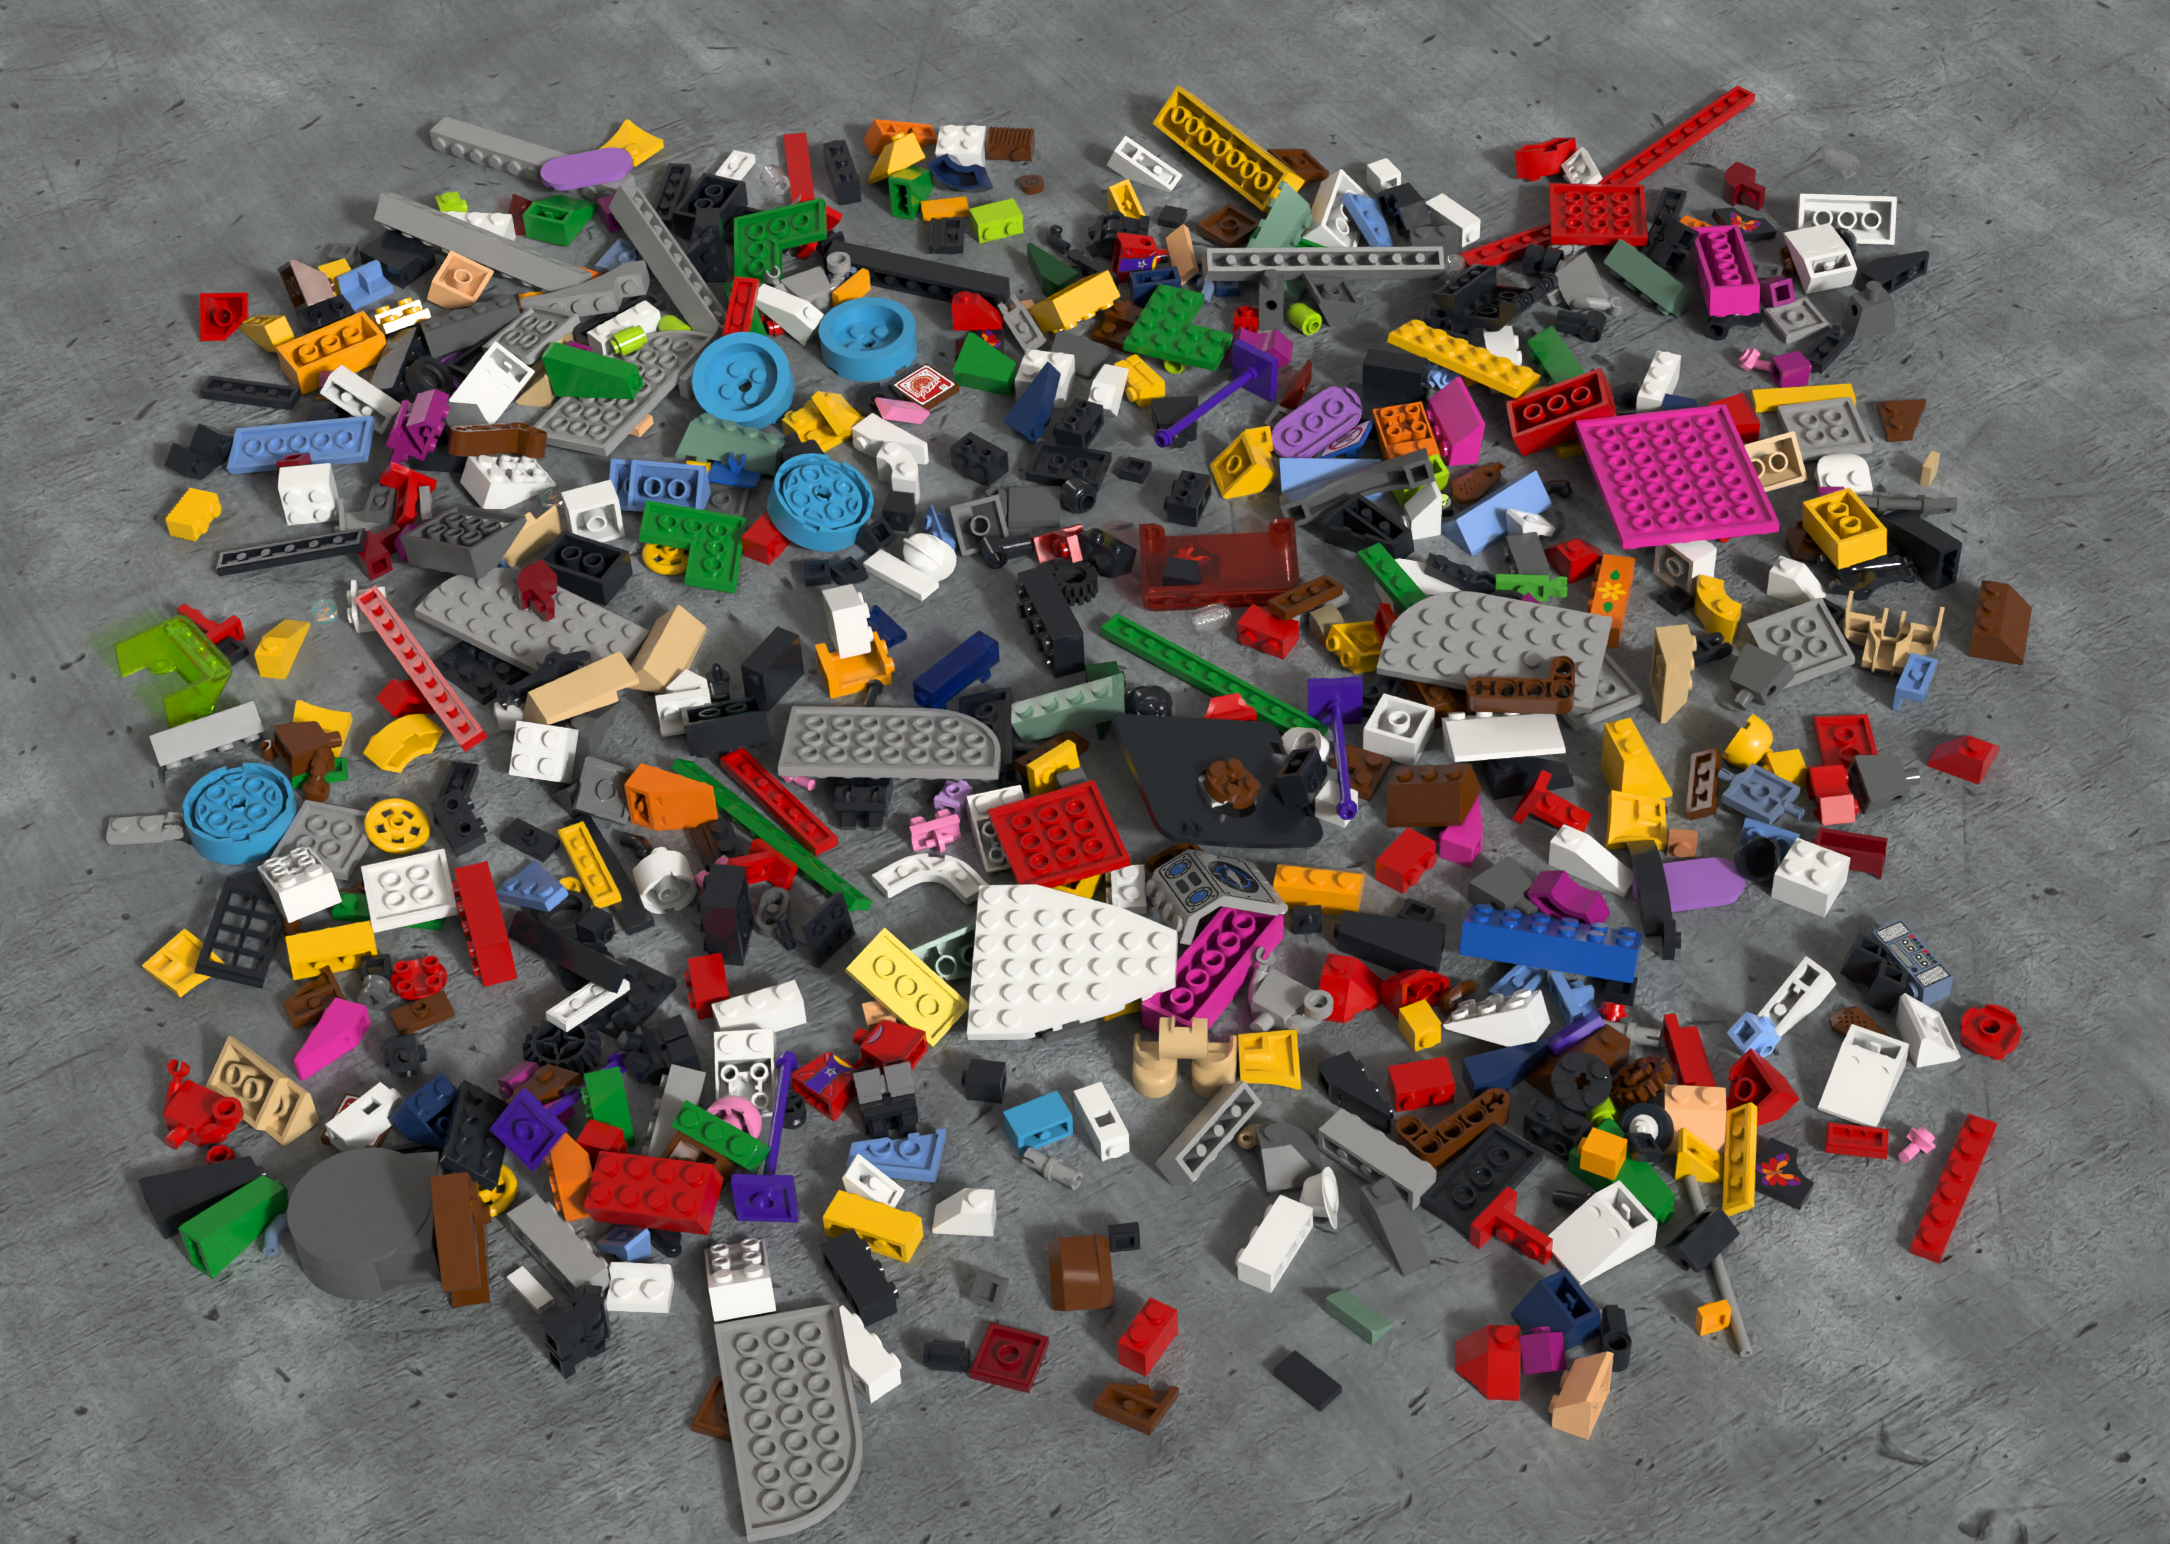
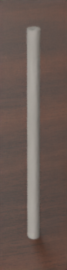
[1684,1175,1753,1357]

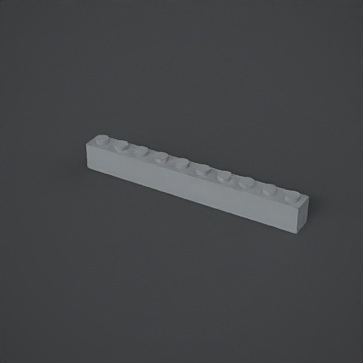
[430,116,635,201]
[608,185,727,340]
[374,192,592,294]
[1202,246,1445,281]

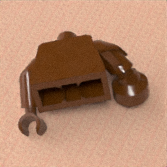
[260,721,342,802]

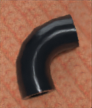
[1704,302,1764,341]

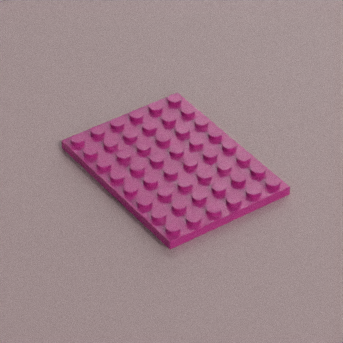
[1575,404,1779,549]

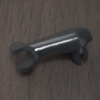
[705,663,731,704]

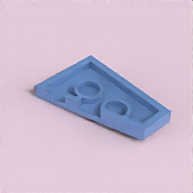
[1341,193,1394,247]
[496,860,569,912]
[846,1128,947,1183]

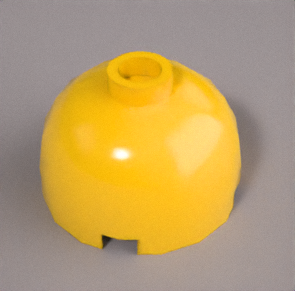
[1721,714,1774,769]

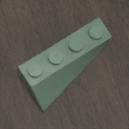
[1246,180,1313,286]
[1603,239,1695,317]
[676,413,787,476]
[1011,673,1125,744]
[908,920,976,981]

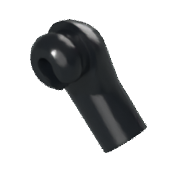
[1047,224,1071,254]

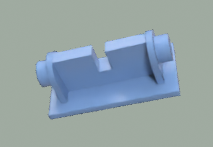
[922,505,956,550]
[1739,817,1802,858]

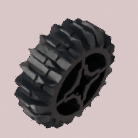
[522,1020,602,1085]

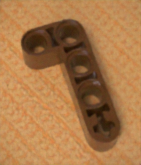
[447,422,547,459]
[1466,655,1575,714]
[1395,1088,1510,1172]

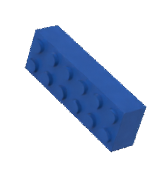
[1459,904,1643,983]

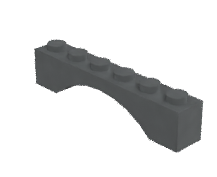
[1279,448,1436,529]

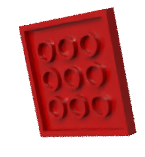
[1549,183,1648,247]
[987,780,1131,888]

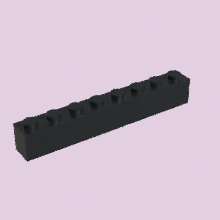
[823,240,1010,312]

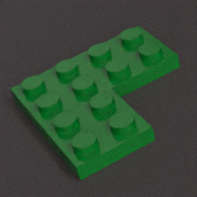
[734,198,827,287]
[1123,284,1233,371]
[639,500,747,594]

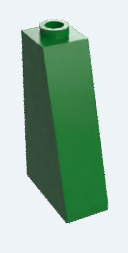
[541,342,643,400]
[1568,1118,1675,1227]
[178,1175,289,1279]

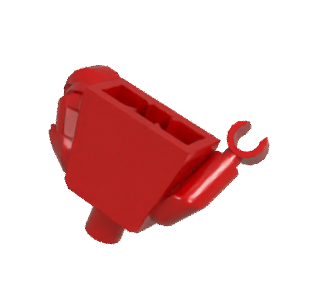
[163,1059,244,1150]

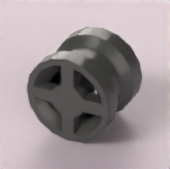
[357,975,391,1011]

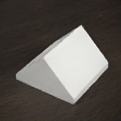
[1895,993,1961,1068]

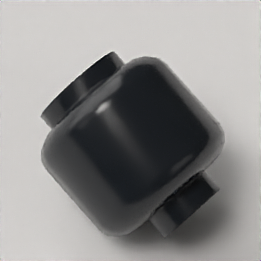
[1059,476,1097,514]

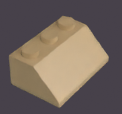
[1744,431,1808,492]
[1649,624,1697,724]

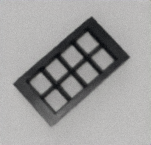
[194,877,284,989]

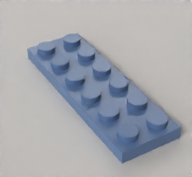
[227,415,376,474]

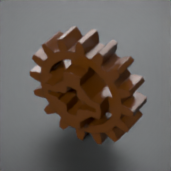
[1611,1054,1673,1107]

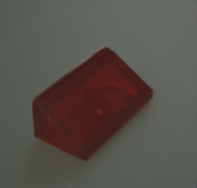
[508,194,533,235]
[1279,360,1312,410]

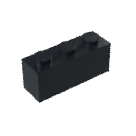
[823,139,862,206]
[821,1229,899,1328]

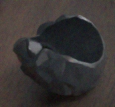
[1124,685,1173,716]

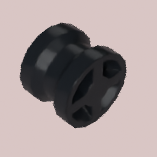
[783,1091,807,1129]

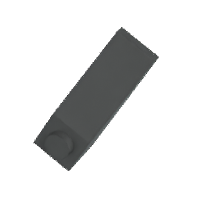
[565,701,622,758]
[1360,1177,1431,1276]

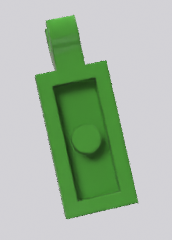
[1495,574,1567,602]

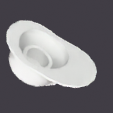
[903,533,957,581]
[1277,727,1334,763]
[1300,1167,1339,1229]

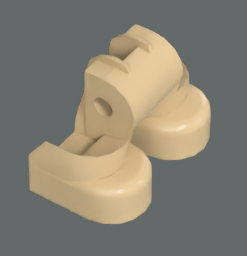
[1843,590,1945,676]
[1132,1016,1237,1099]

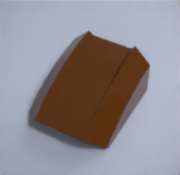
[1047,1233,1115,1311]

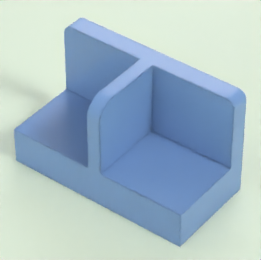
[336,259,394,310]
[1892,653,1938,711]
[1548,971,1602,1026]

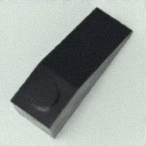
[1855,251,1929,294]
[1486,756,1574,800]

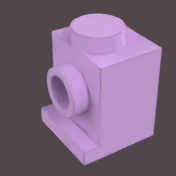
[934,780,973,825]

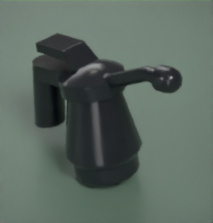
[1589,369,1640,416]

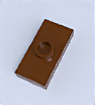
[389,990,455,1035]

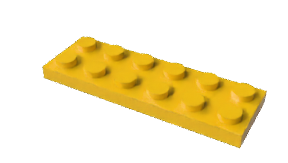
[1387,320,1541,398]

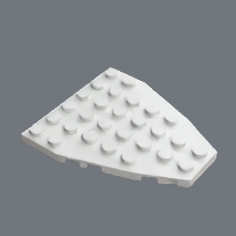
[967,885,1178,1040]

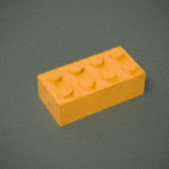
[276,311,386,395]

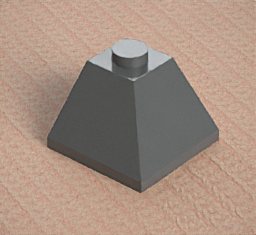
[945,495,1009,557]
[1255,1121,1323,1196]

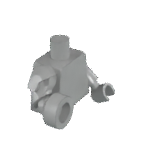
[764,252,851,315]
[1547,252,1622,316]
[1248,947,1333,1035]

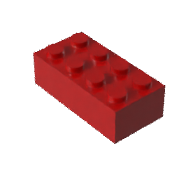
[1506,368,1617,457]
[451,861,518,987]
[583,1151,723,1235]

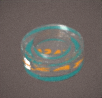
[540,487,564,509]
[311,599,338,624]

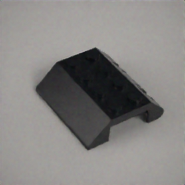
[1432,264,1558,332]

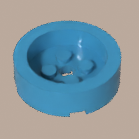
[819,297,918,381]
[692,332,795,431]
[767,453,874,552]
[183,763,298,865]

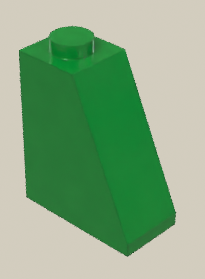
[888,166,934,221]
[952,332,1018,396]

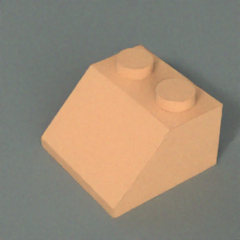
[427,251,494,310]
[1662,1084,1726,1158]
[1548,1351,1614,1440]

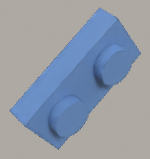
[1488,964,1548,997]

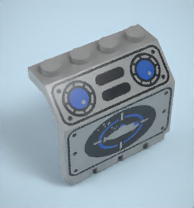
[1146,849,1288,945]

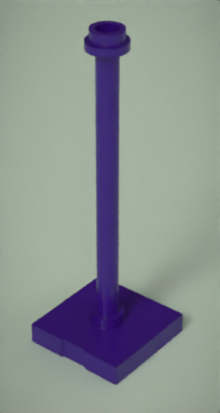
[1154,339,1278,448]
[1307,676,1363,820]
[731,1051,799,1222]
[489,1052,627,1172]

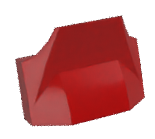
[1203,693,1257,721]

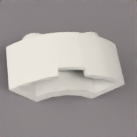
[876,441,920,504]

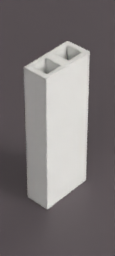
[506,1266,555,1315]

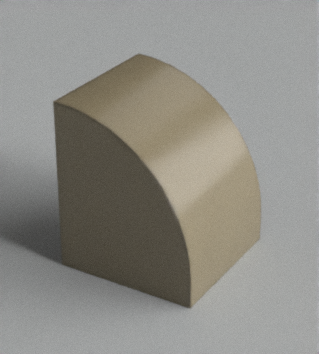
[1309,603,1345,650]

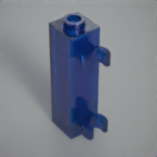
[912,630,1000,710]

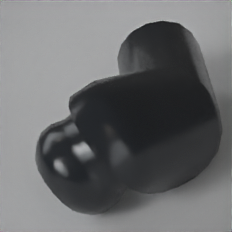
[1543,480,1573,498]
[620,832,653,860]
[1552,1190,1595,1210]

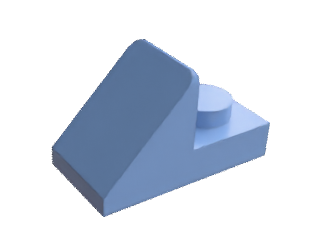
[596,1224,651,1263]

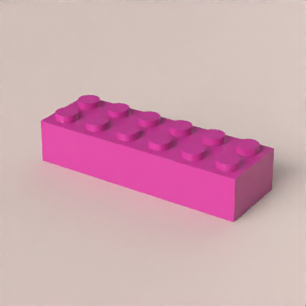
[1690,225,1760,317]
[1141,907,1284,1034]

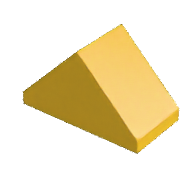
[1107,179,1145,219]
[1675,1127,1723,1183]

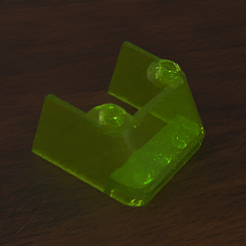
[113,615,232,729]

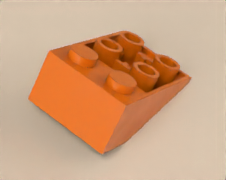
[1372,402,1441,461]
[624,763,718,831]
[546,1133,593,1222]

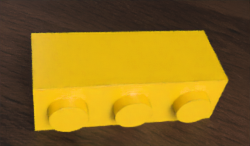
[285,920,378,980]
[823,1190,924,1263]

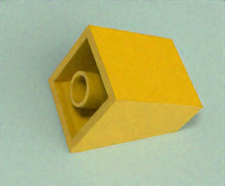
[1600,718,1673,799]

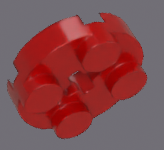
[1960,1004,2022,1060]

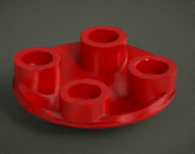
[390,955,448,1000]

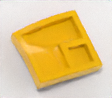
[599,119,664,167]
[811,391,865,437]
[292,700,353,758]
[1027,739,1080,797]
[1605,790,1667,851]
[142,928,225,998]
[1238,1029,1302,1090]

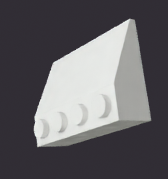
[1442,712,1566,762]

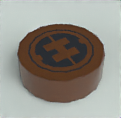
[1020,175,1044,195]

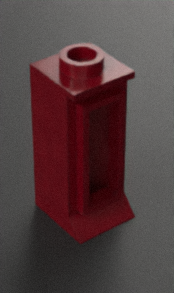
[1810,827,1888,880]

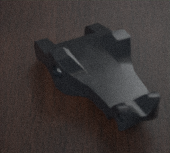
[1817,554,1918,601]
[497,650,591,711]

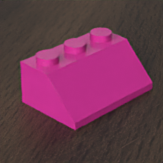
[1425,377,1485,466]

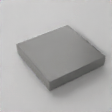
[1763,297,1830,344]

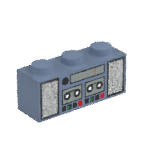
[1871,919,1953,1006]

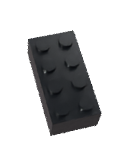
[1015,565,1085,679]

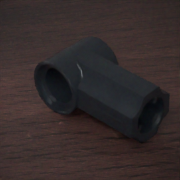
[1555,310,1607,343]
[979,532,1034,569]
[1599,1305,1632,1372]

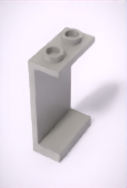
[334,486,434,535]

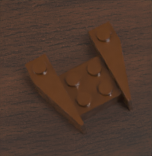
[430,1172,492,1308]

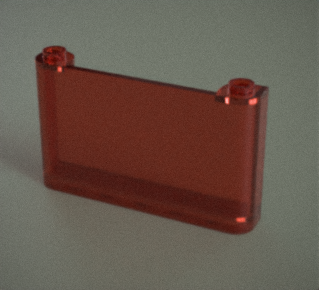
[1139,517,1300,612]

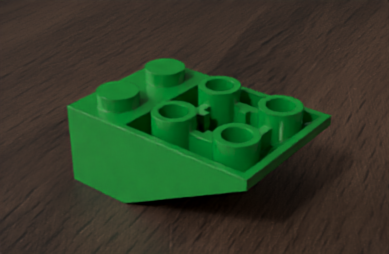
[523,195,598,247]

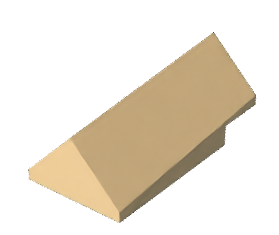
[515,332,573,408]
[502,505,563,568]
[627,604,707,694]
[523,651,640,725]
[205,1036,320,1146]

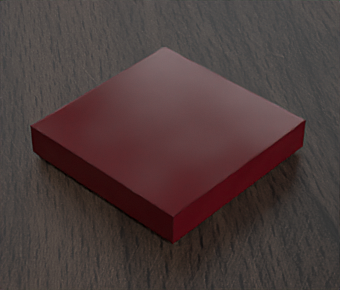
[969,1322,1050,1394]

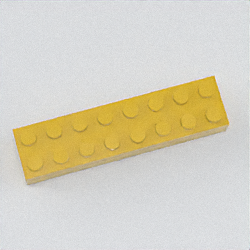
[1152,85,1305,214]

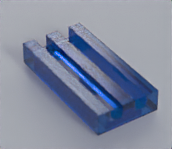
[866,605,907,650]

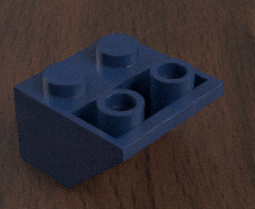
[1126,266,1182,309]
[389,1073,457,1149]
[1511,1268,1601,1351]

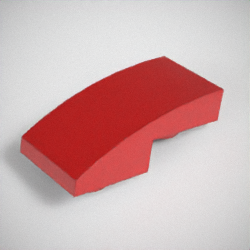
[1233,305,1259,333]

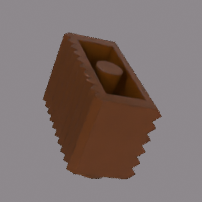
[985,126,1035,162]

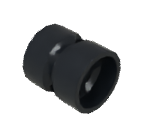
[1522,243,1564,276]

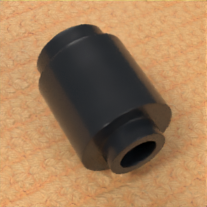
[923,1339,971,1373]

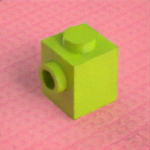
[435,191,468,213]

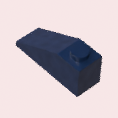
[1003,361,1061,444]
[1462,1038,1549,1100]

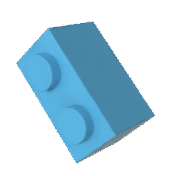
[1003,1091,1073,1156]

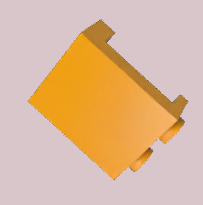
[815,631,895,699]

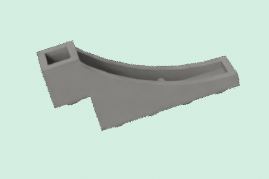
[520,260,650,317]

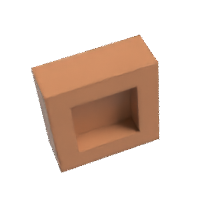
[1667,829,1698,858]

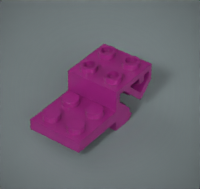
[386,389,451,466]

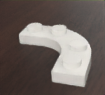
[872,853,988,906]

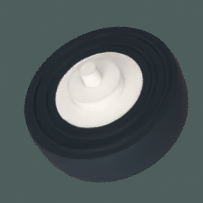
[1619,1103,1674,1152]

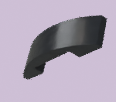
[1625,839,1672,937]

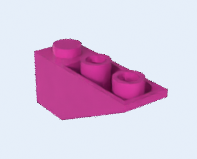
[1437,795,1483,868]
[293,998,371,1081]

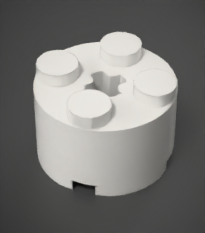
[633,847,696,914]

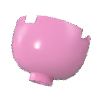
[706,1096,762,1140]

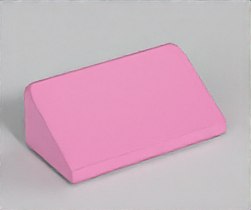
[875,397,930,424]

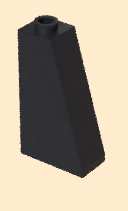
[1881,509,1963,591]
[1333,910,1446,973]
[138,1156,267,1240]

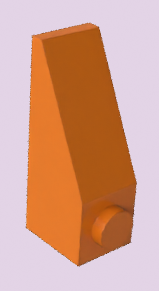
[863,119,938,156]

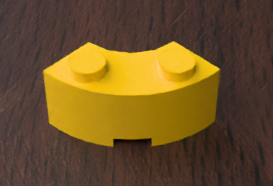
[1694,574,1742,644]
[363,714,444,773]

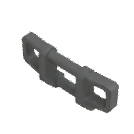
[1857,494,1957,518]

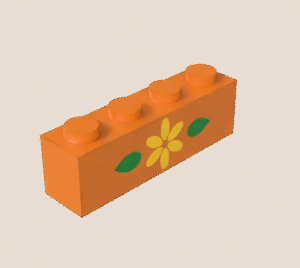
[1586,554,1635,648]

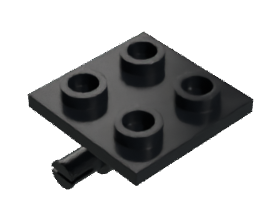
[775,890,856,969]

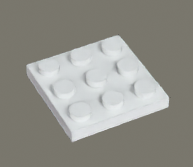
[361,849,458,933]

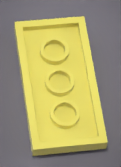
[845,928,969,1049]

